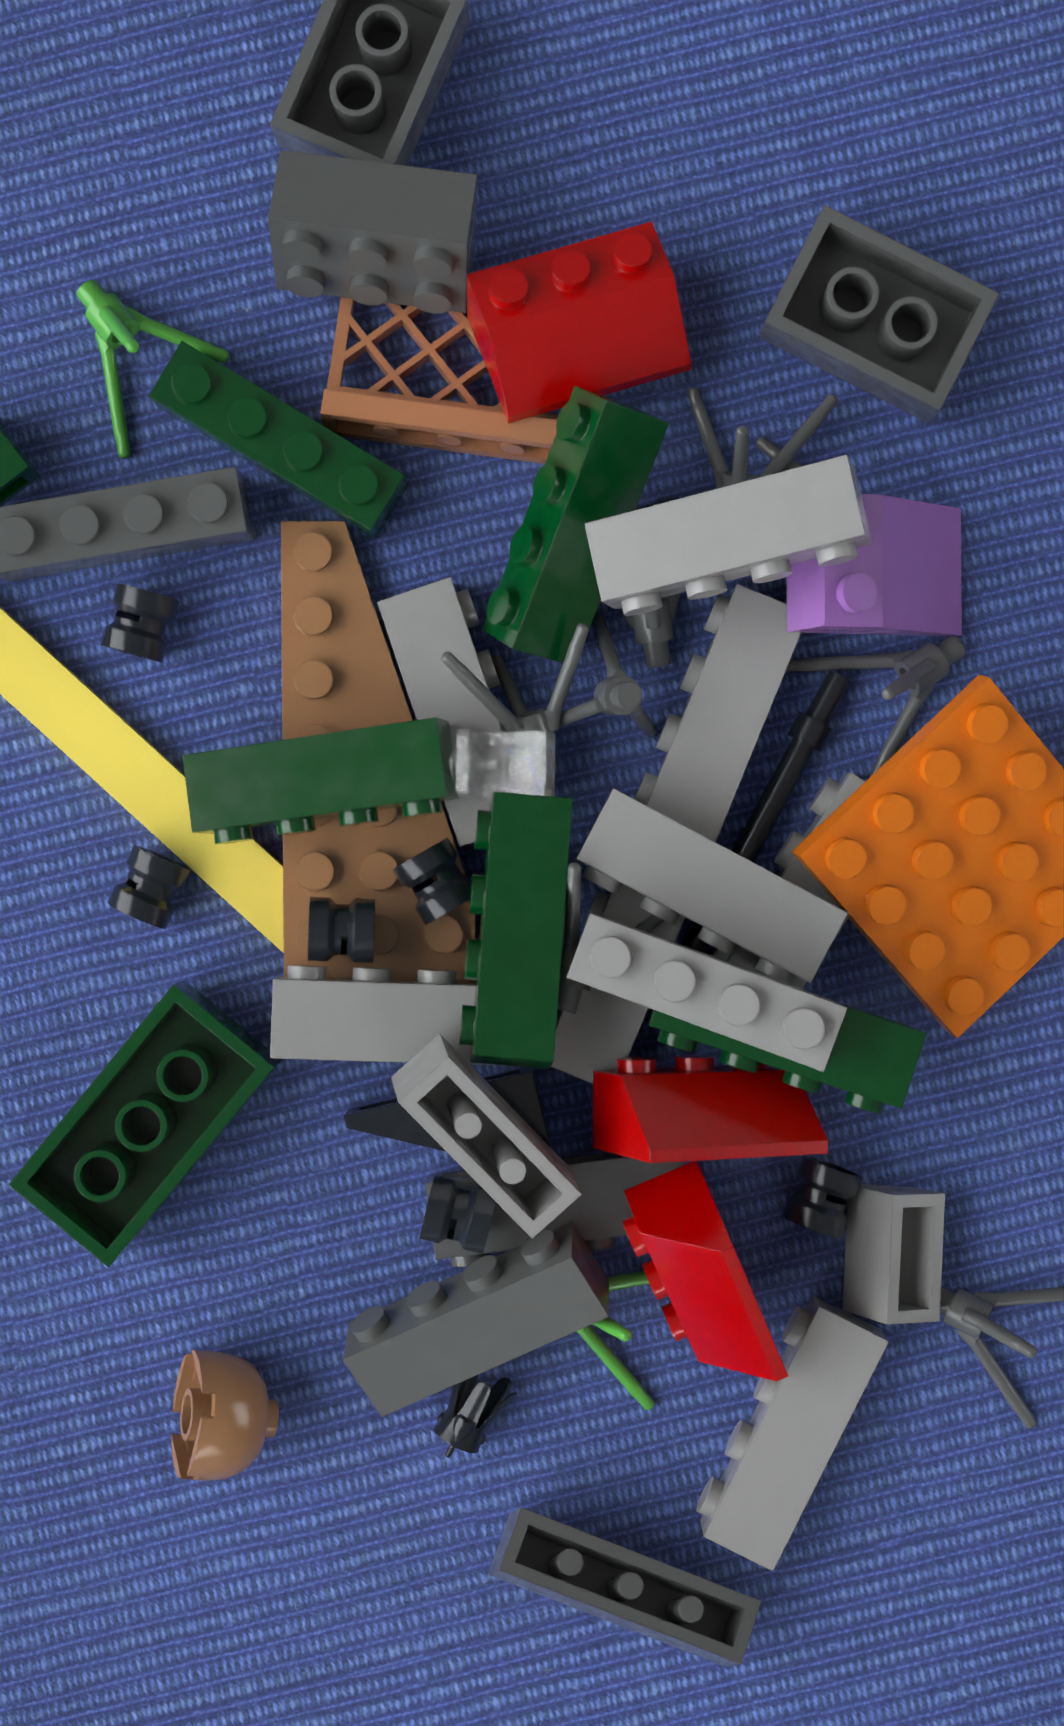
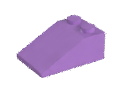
[786,494,962,637]

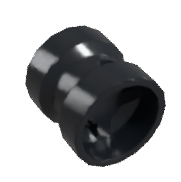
[100,583,179,663]
[393,837,472,925]
[107,845,192,929]
[308,897,375,963]
[781,1155,863,1238]
[419,1175,496,1254]

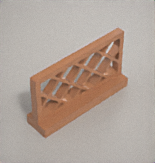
[320,297,559,464]

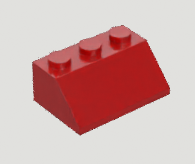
[467,221,692,424]
[593,1055,828,1163]
[622,1161,789,1382]

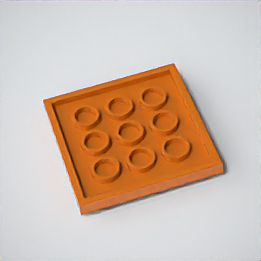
[791,674,1064,1039]

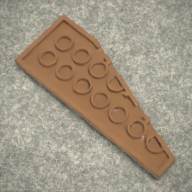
[281,521,475,983]

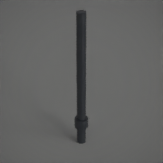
[681,670,851,953]

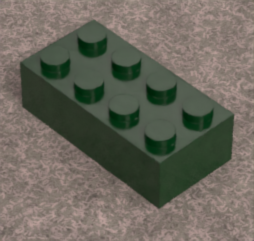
[8,980,282,1268]

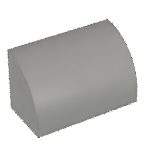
[842,1184,945,1325]

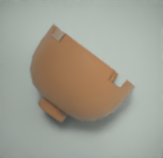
[171,1350,279,1481]

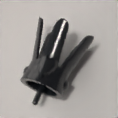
[434,1375,518,1458]

